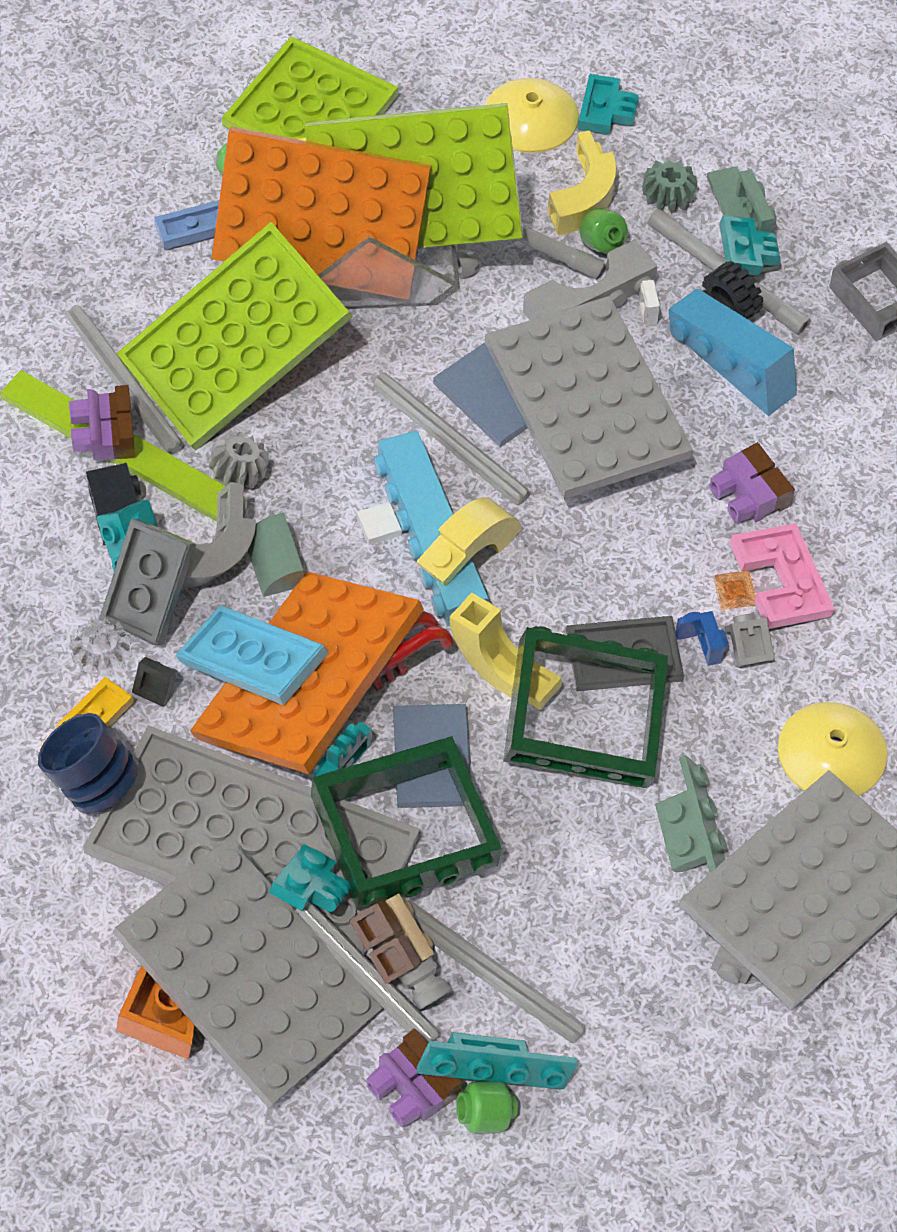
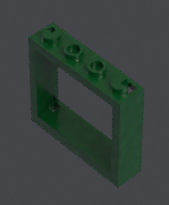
[503,626,668,788]
[311,736,502,910]

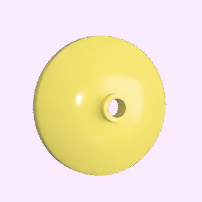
[485,78,579,153]
[778,702,888,796]

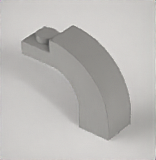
[182,482,256,588]

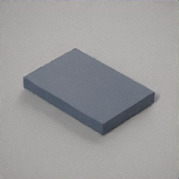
[433,343,528,448]
[393,704,470,808]

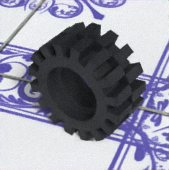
[702,261,763,319]

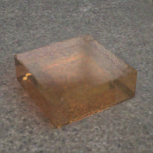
[713,570,756,610]

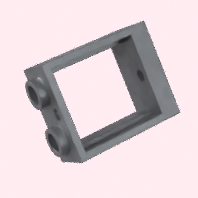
[829,241,897,342]

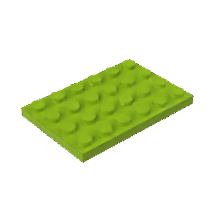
[304,103,523,248]
[116,222,353,450]

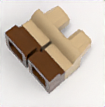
[349,894,434,984]

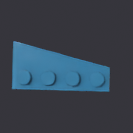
[668,288,797,416]

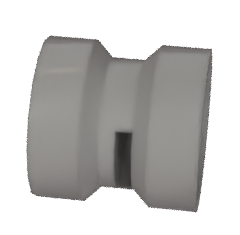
[399,957,451,1010]

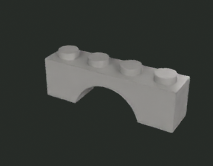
[523,239,657,320]

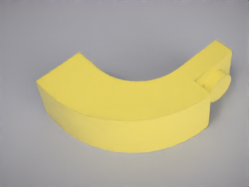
[548,130,616,236]
[417,497,523,587]
[450,593,562,710]

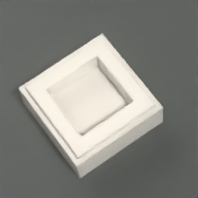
[638,280,660,326]
[357,502,402,545]

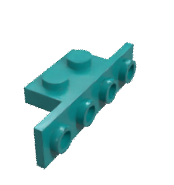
[417,1032,578,1090]

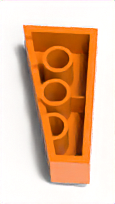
[116,965,194,1059]

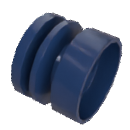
[38,713,139,814]

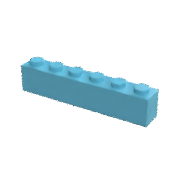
[374,430,488,626]

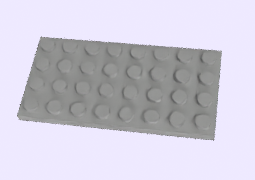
[83,725,420,955]

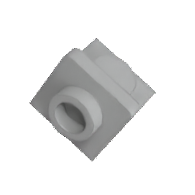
[724,613,775,667]

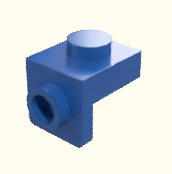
[675,611,728,666]

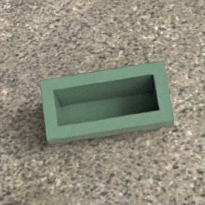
[248,513,304,597]

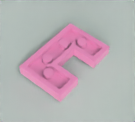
[729,523,835,629]

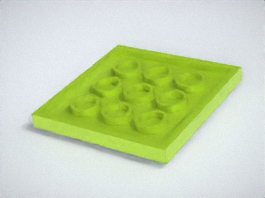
[222,36,398,139]

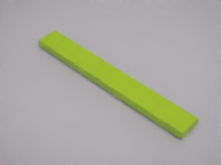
[0,370,244,522]

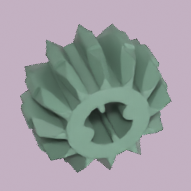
[642,158,698,214]

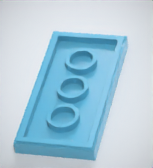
[176,605,328,705]

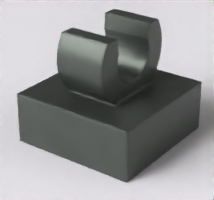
[132,657,177,707]

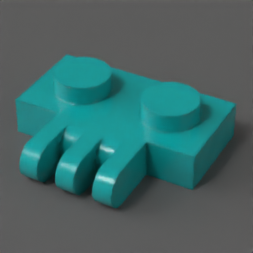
[578,73,639,134]
[719,215,781,275]
[314,721,372,776]
[269,844,351,912]

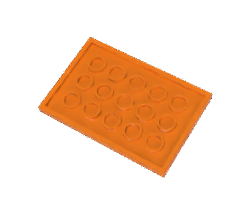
[211,127,431,297]
[190,571,424,774]

